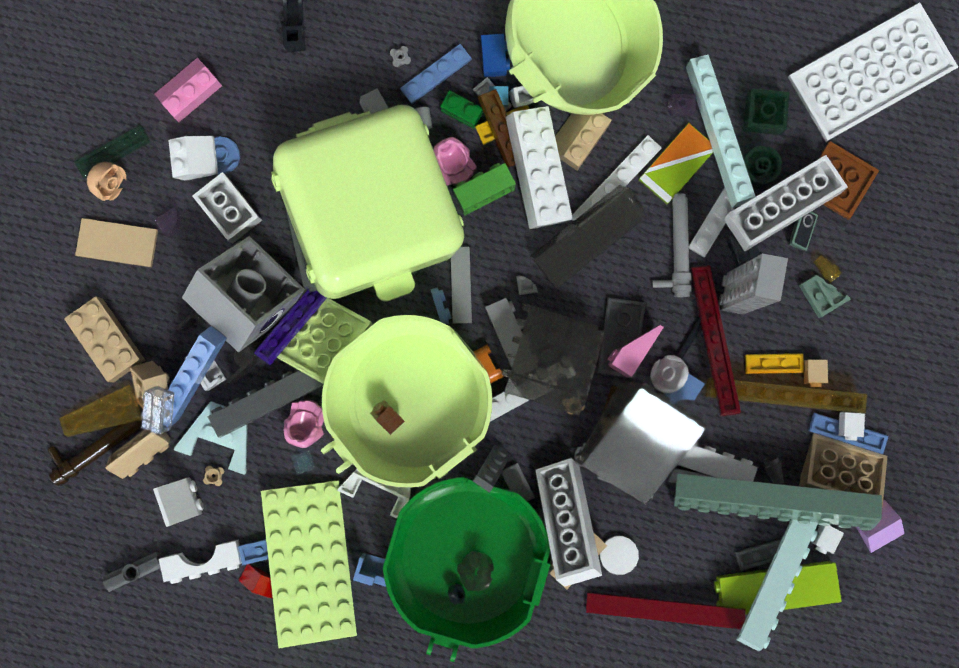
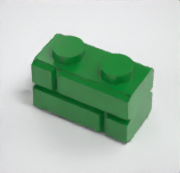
[441,91,483,129]

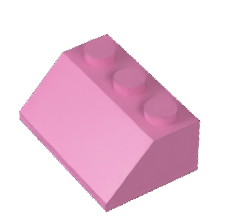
[155,58,222,122]

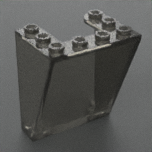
[575,381,707,504]

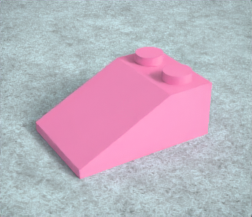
[607,325,664,378]

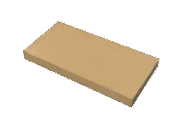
[75,218,158,267]

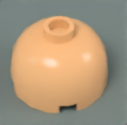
[87,162,126,201]

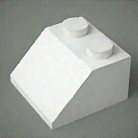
[169,136,218,180]

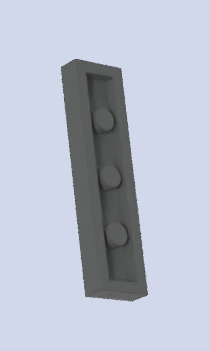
[473,445,511,493]

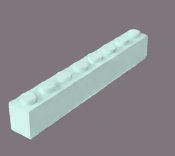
[686,55,756,208]
[737,519,818,651]

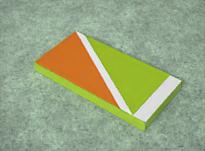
[639,123,713,204]

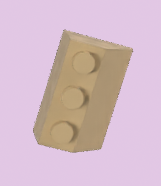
[555,113,612,171]
[105,421,171,479]

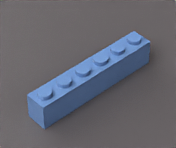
[152,326,227,430]

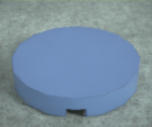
[214,137,240,174]

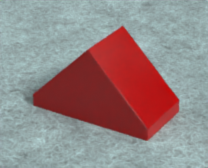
[239,564,273,599]

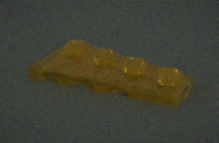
[59,385,143,437]

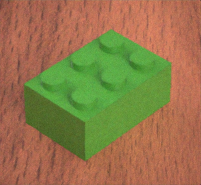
[453,163,516,216]

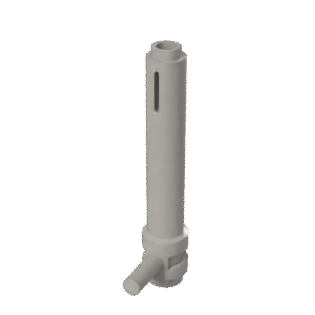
[653,194,692,297]

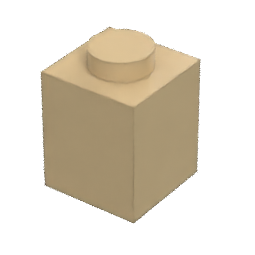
[804,360,828,387]

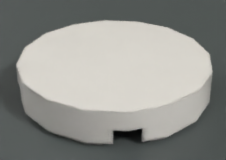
[650,355,689,393]
[600,536,639,575]

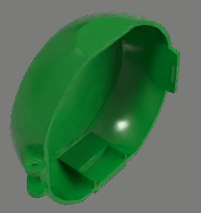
[383,477,550,662]

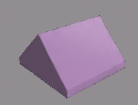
[856,500,904,553]

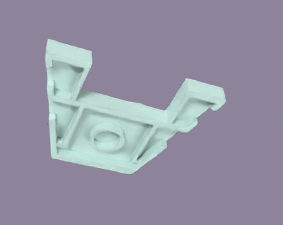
[174,401,248,475]

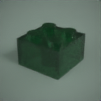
[743,88,790,135]

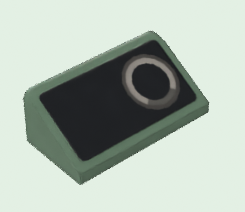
[788,212,818,251]

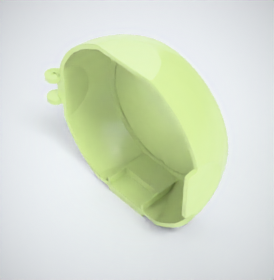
[505,0,663,115]
[321,315,492,488]

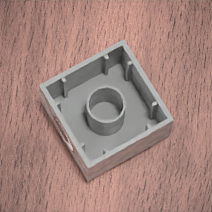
[182,236,305,353]

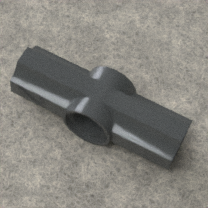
[102,551,162,592]

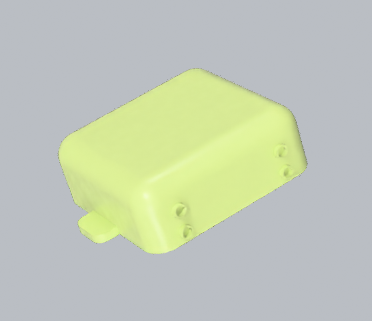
[271,105,464,301]

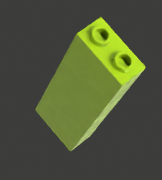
[714,561,842,615]

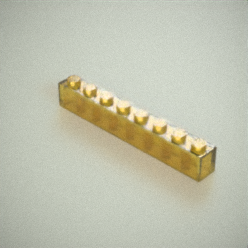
[706,378,867,414]

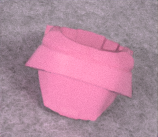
[433,137,477,186]
[284,400,324,448]

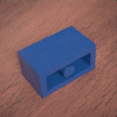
[481,34,510,77]

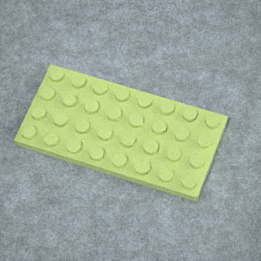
[261,481,357,648]

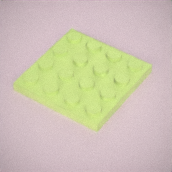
[277,290,372,384]

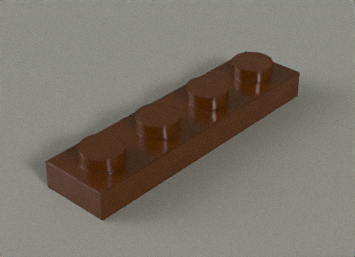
[478,89,516,168]

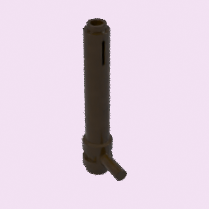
[48,415,144,486]

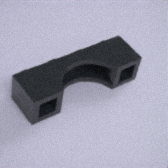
[282,0,306,52]

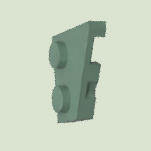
[799,275,851,318]

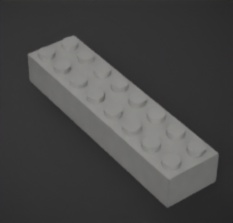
[718,253,788,314]

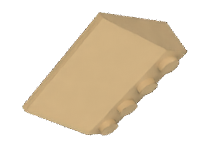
[799,433,887,507]

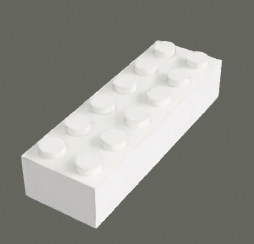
[506,106,573,229]
[724,155,848,251]
[536,458,602,586]

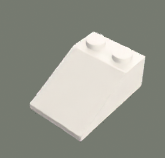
[153,477,204,527]

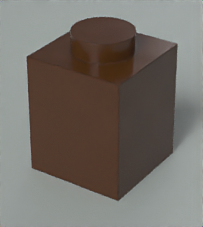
[370,400,405,435]

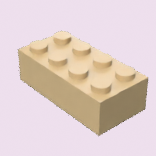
[64,297,145,382]

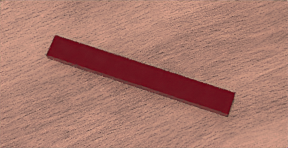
[690,265,741,417]
[586,592,746,629]

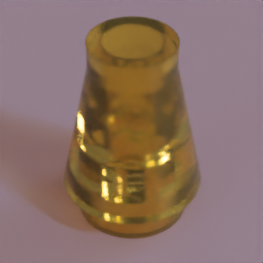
[813,255,842,283]

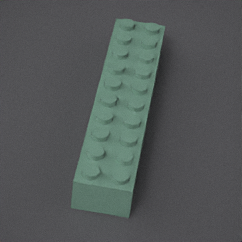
[674,474,882,531]

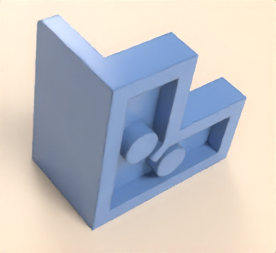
[353,553,386,586]

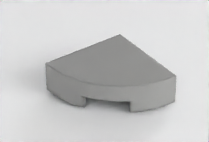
[516,276,538,295]

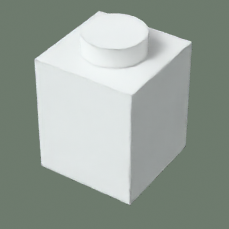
[839,412,865,441]
[811,525,844,554]

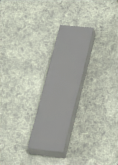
[451,247,472,324]

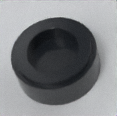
[448,584,465,605]

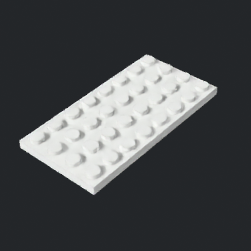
[788,3,958,142]

